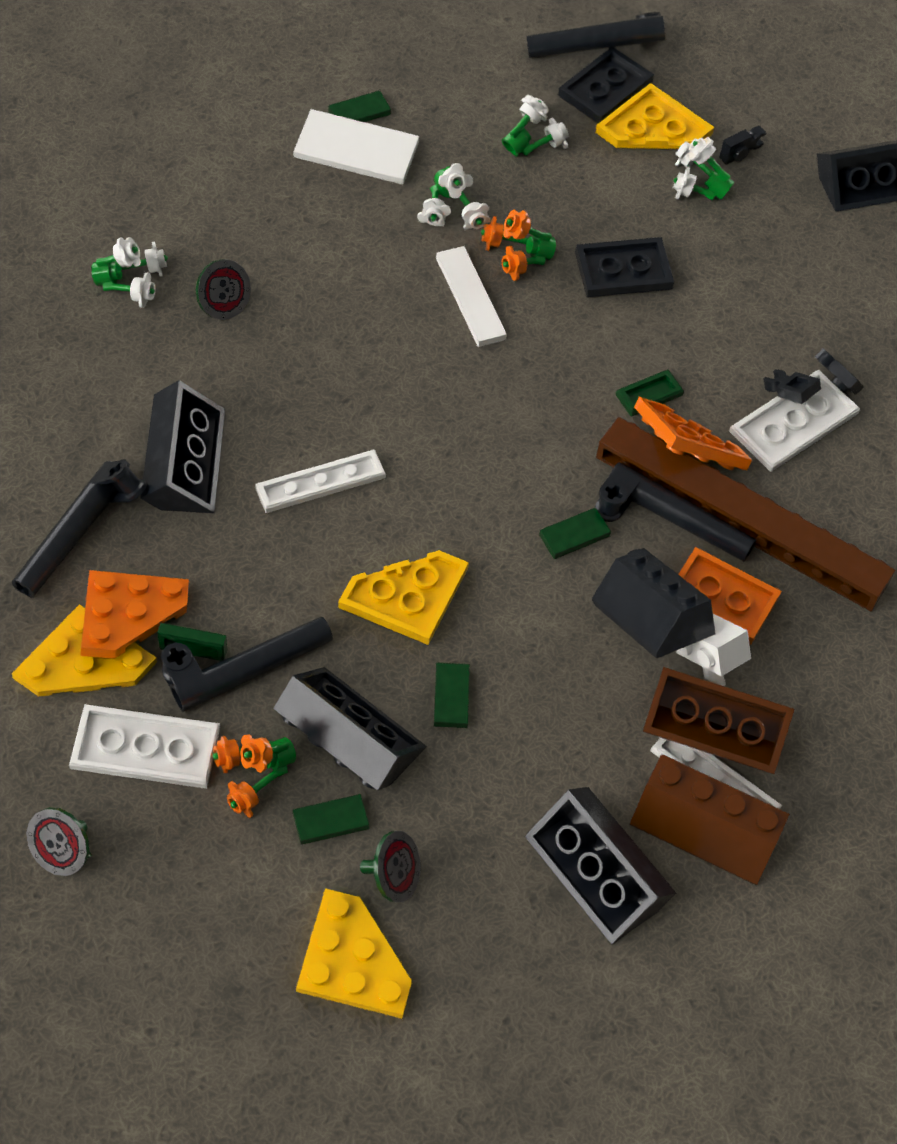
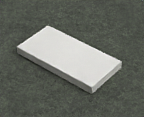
[294,109,419,185]
[729,369,860,472]
[69,704,220,789]

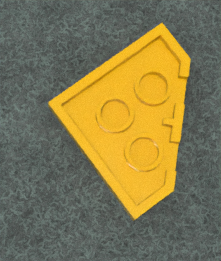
[595,83,714,149]
[338,550,469,645]
[12,604,157,697]
[296,888,412,1019]

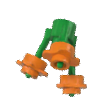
[481,210,556,281]
[213,734,296,818]

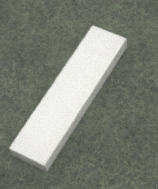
[436,246,507,347]
[255,449,386,513]
[651,738,782,809]

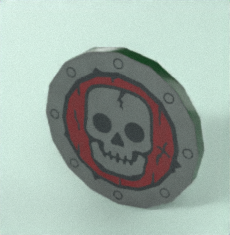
[195,259,251,320]
[26,807,92,876]
[360,831,420,902]

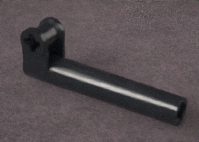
[526,12,665,58]
[12,459,147,598]
[595,462,757,562]
[161,617,333,712]

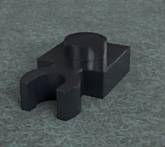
[719,125,767,164]
[815,348,864,395]
[763,369,821,404]

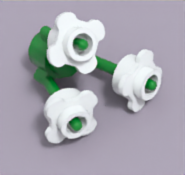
[502,95,569,157]
[673,137,734,201]
[417,163,490,230]
[91,237,168,308]

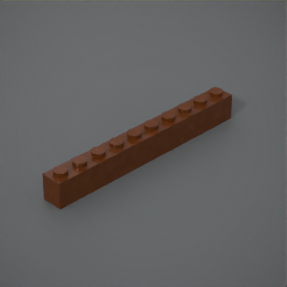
[596,417,895,612]

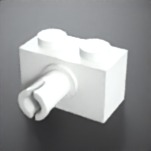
[676,614,751,686]

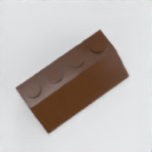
[643,667,795,775]
[629,754,790,886]

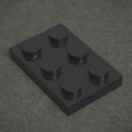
[558,47,654,123]
[575,237,674,297]

